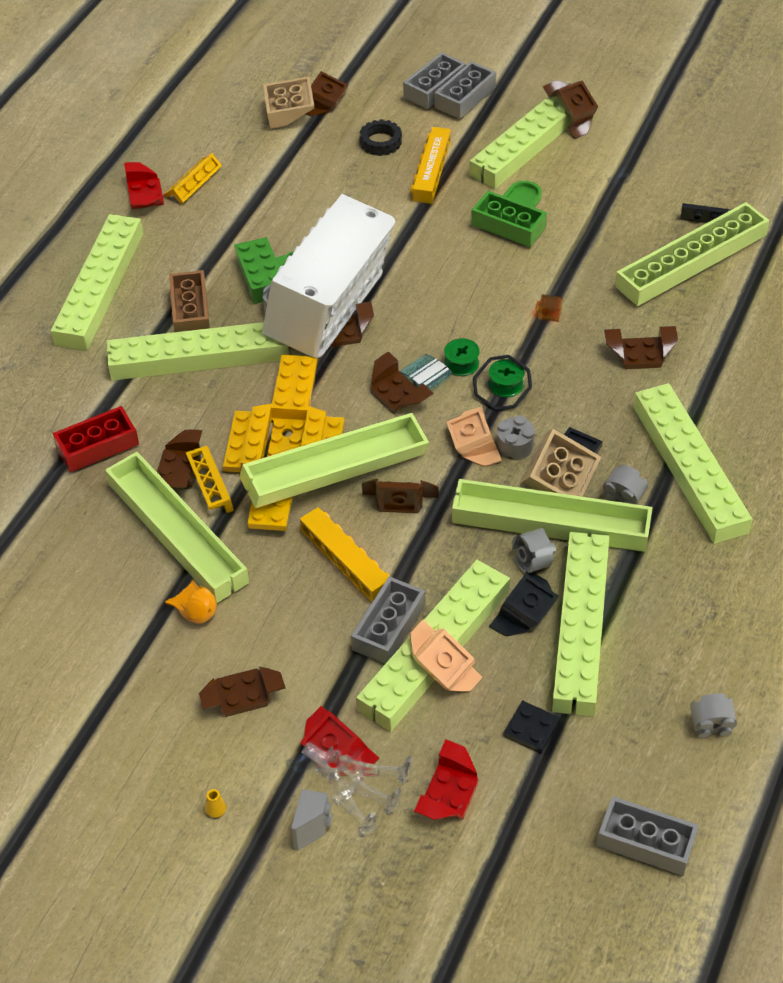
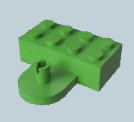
[471,181,547,247]
[234,237,294,304]

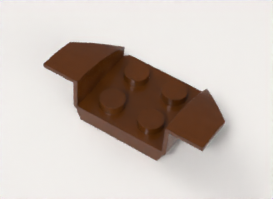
[305,71,348,117]
[543,80,599,139]
[329,302,374,347]
[604,326,678,369]
[371,352,434,414]
[157,429,202,488]
[362,478,439,513]
[199,666,286,717]

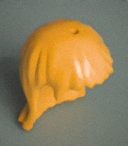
[165,580,217,624]

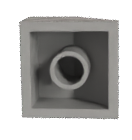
[291,789,333,851]

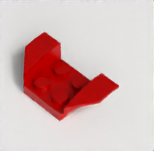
[124,162,164,209]
[300,706,380,773]
[414,739,478,820]

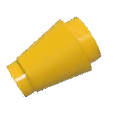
[205,789,227,818]

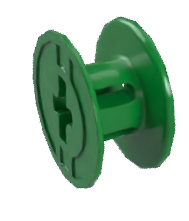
[444,338,480,376]
[488,359,525,397]

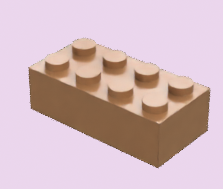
[169,270,210,332]

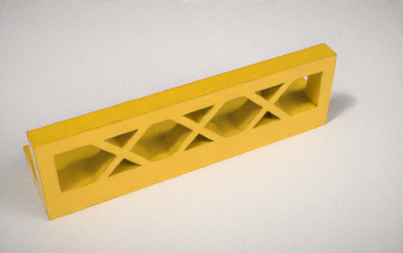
[163,153,222,204]
[186,445,234,513]

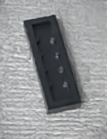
[680,203,732,223]

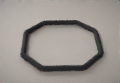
[473,355,532,411]

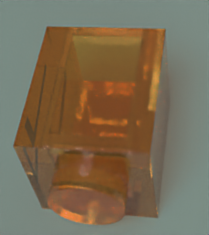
[535,294,563,322]

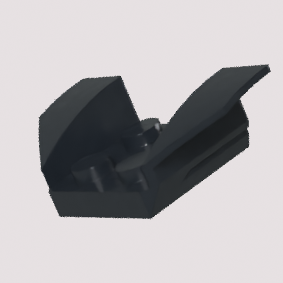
[489,572,559,636]

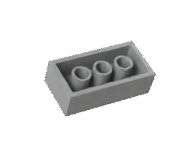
[403,52,466,109]
[434,61,496,119]
[351,576,425,664]
[597,796,699,876]

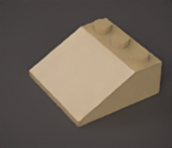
[263,77,314,129]
[522,429,601,497]

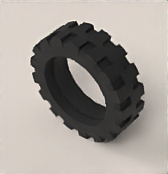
[360,119,402,156]

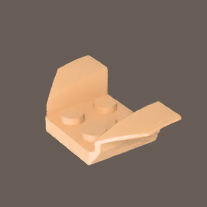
[447,406,502,467]
[410,619,482,692]

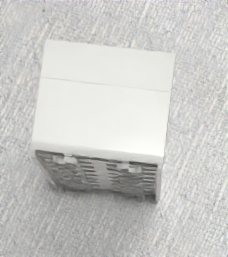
[262,194,395,358]

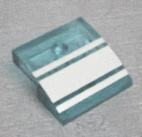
[400,354,452,389]

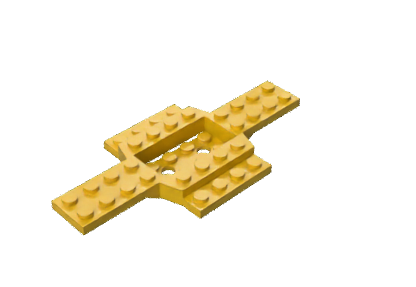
[223,355,345,531]

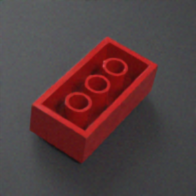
[52,406,139,473]

